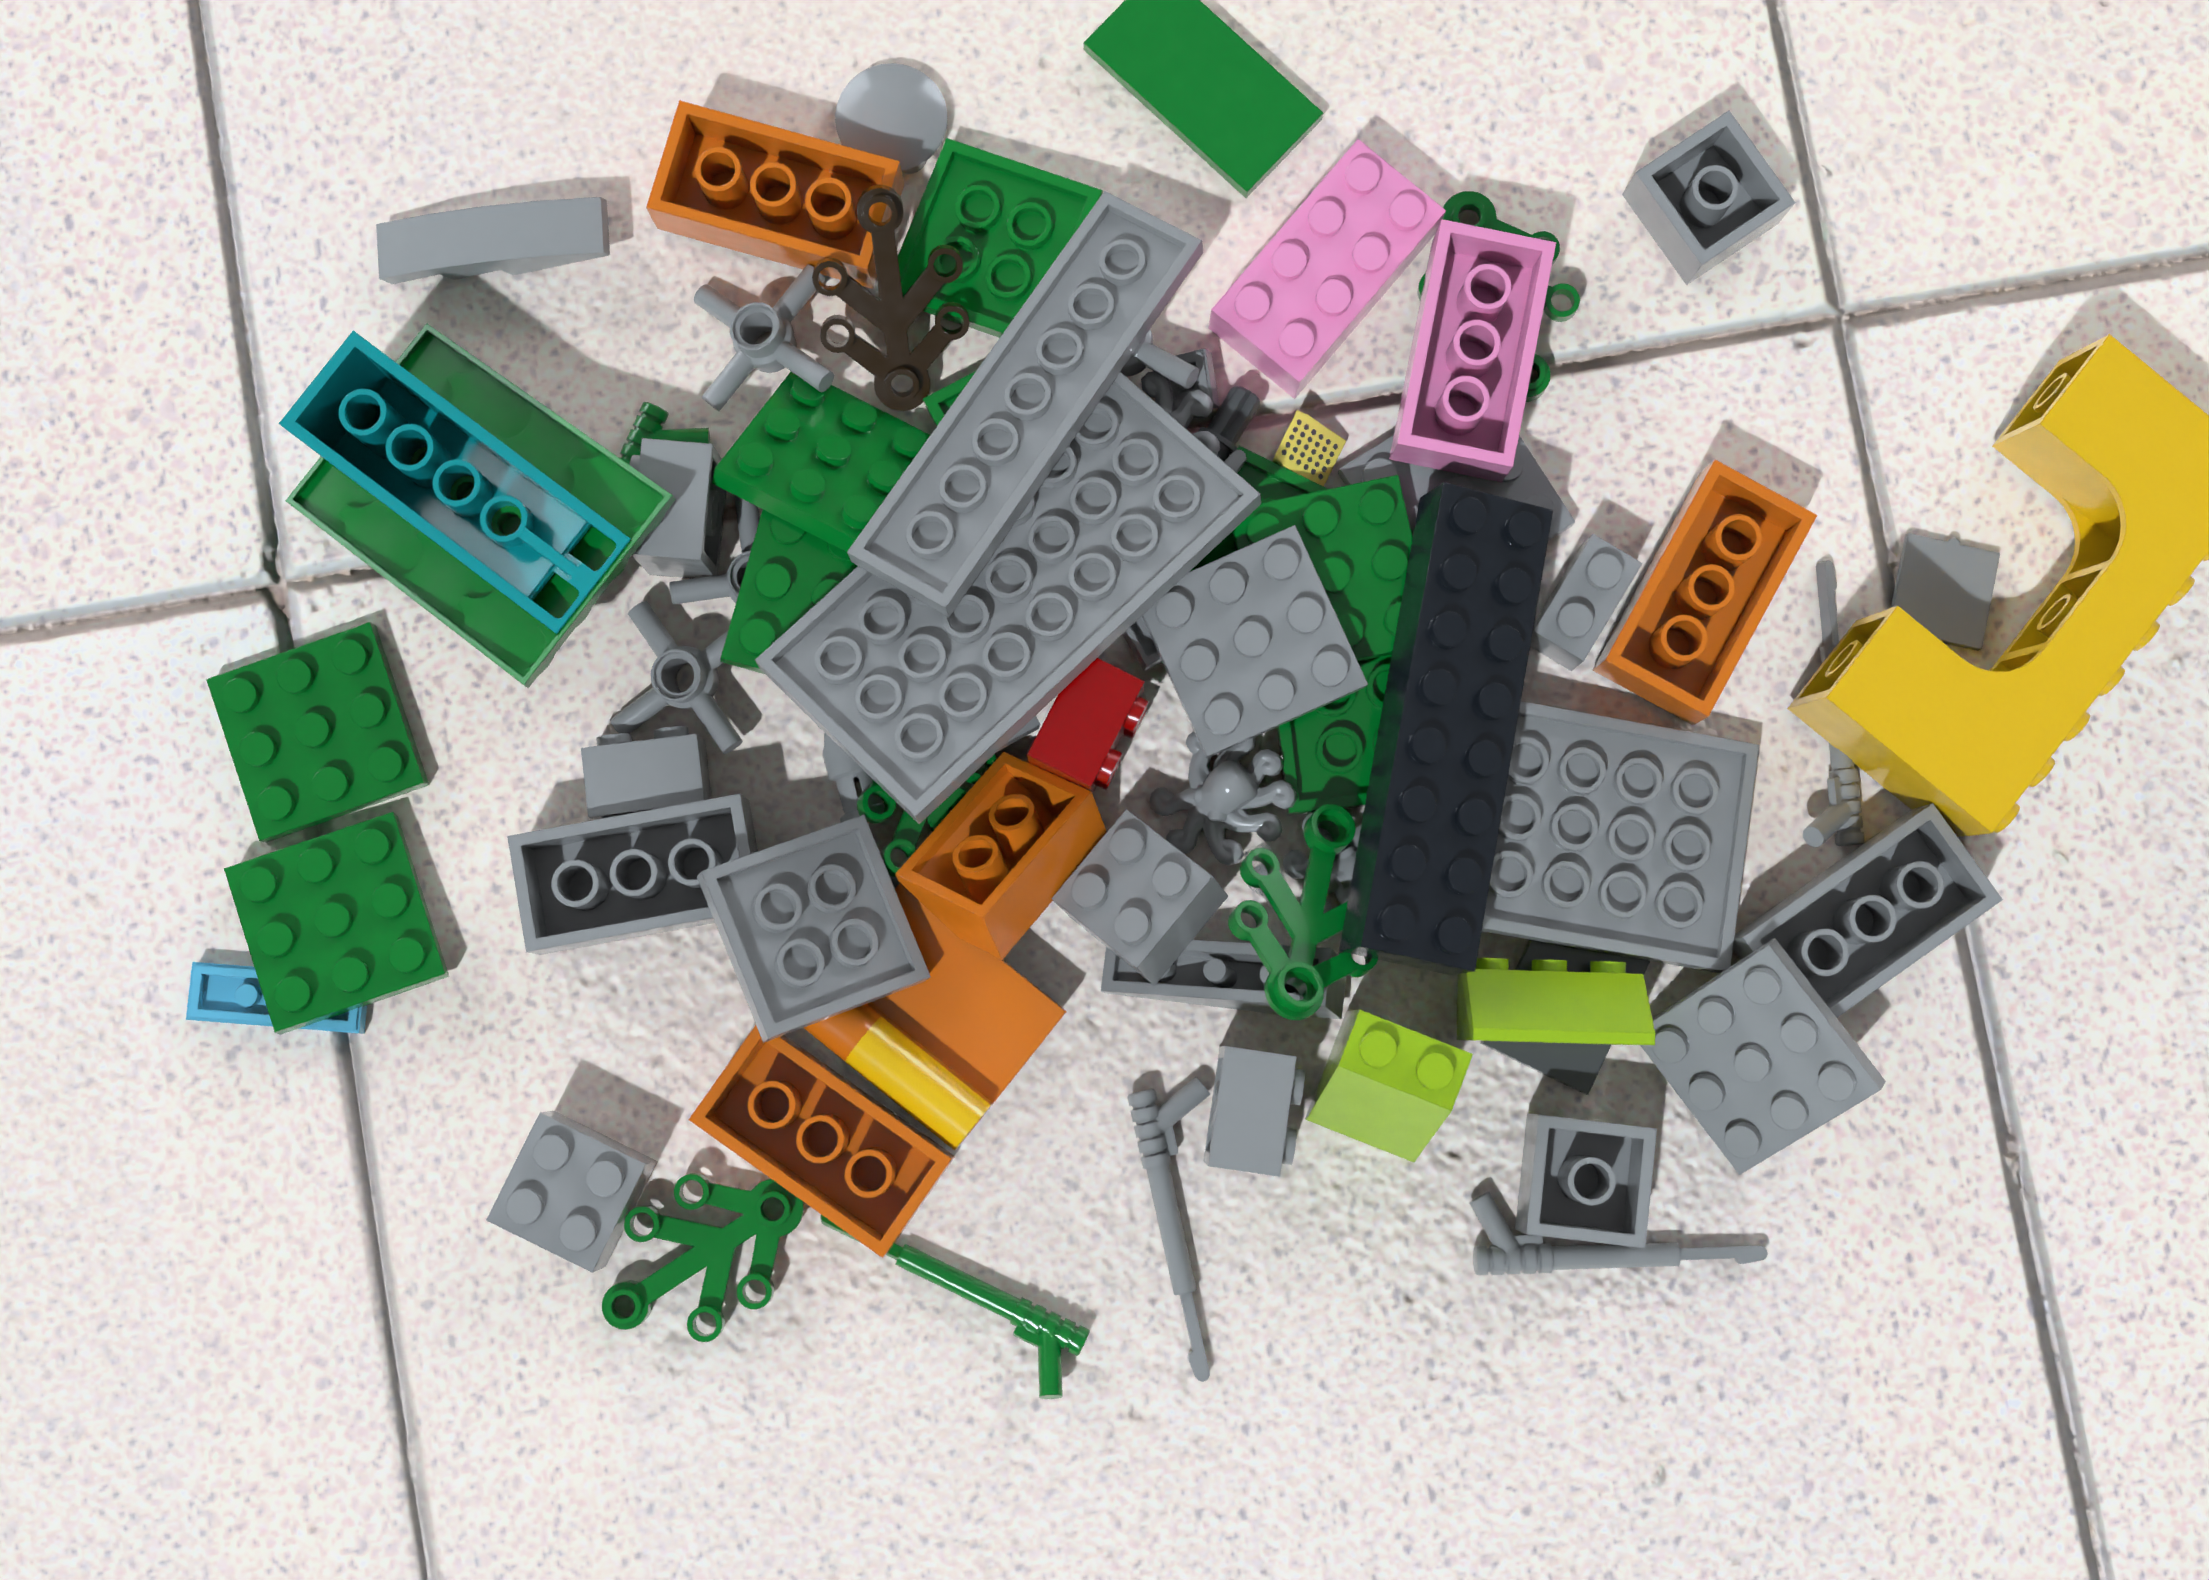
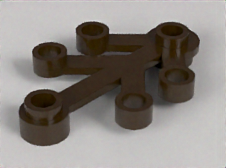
[812,185,970,411]

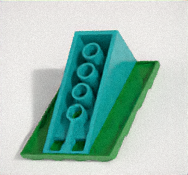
[279,323,676,688]

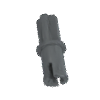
[1198,386,1261,462]

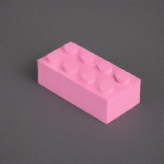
[1208,139,1446,399]
[1389,219,1556,482]

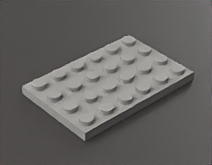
[1482,701,1759,973]

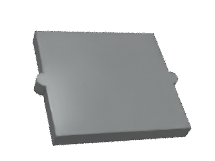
[1891,533,2000,651]

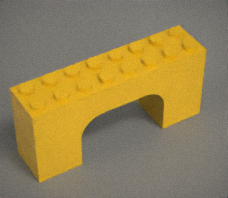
[1787,334,2209,837]

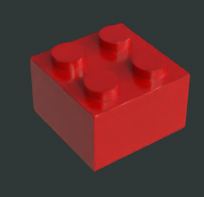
[1027,658,1149,794]

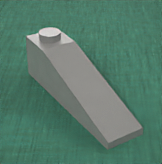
[1101,940,1346,1019]

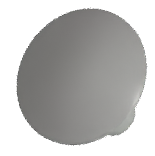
[835,63,947,174]

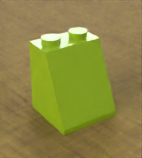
[1305,1009,1473,1162]

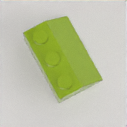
[1456,958,1655,1045]

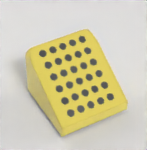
[1272,410,1346,486]

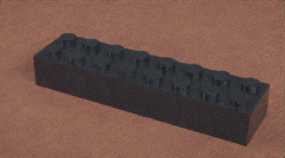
[1339,482,1553,975]

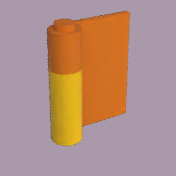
[804,883,1067,1151]

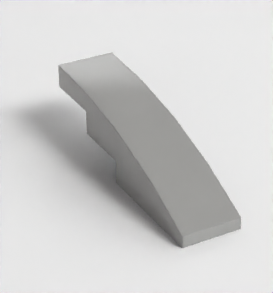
[376,197,610,284]

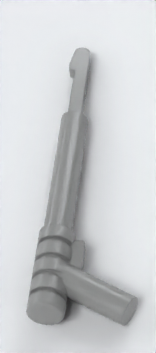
[1803,560,1864,847]
[1127,1077,1210,1382]
[1469,1192,1768,1275]

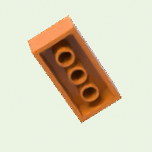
[646,100,905,289]
[1592,459,1817,725]
[688,1025,955,1258]

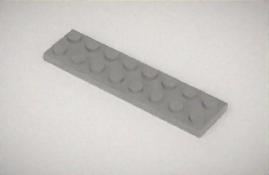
[847,191,1203,617]

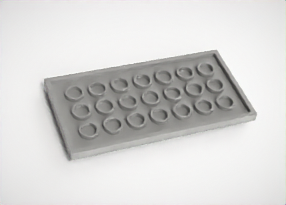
[755,372,1261,824]

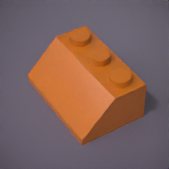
[895,752,1107,960]

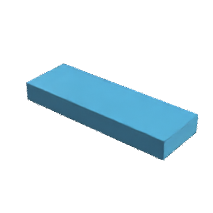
[186,962,367,1034]

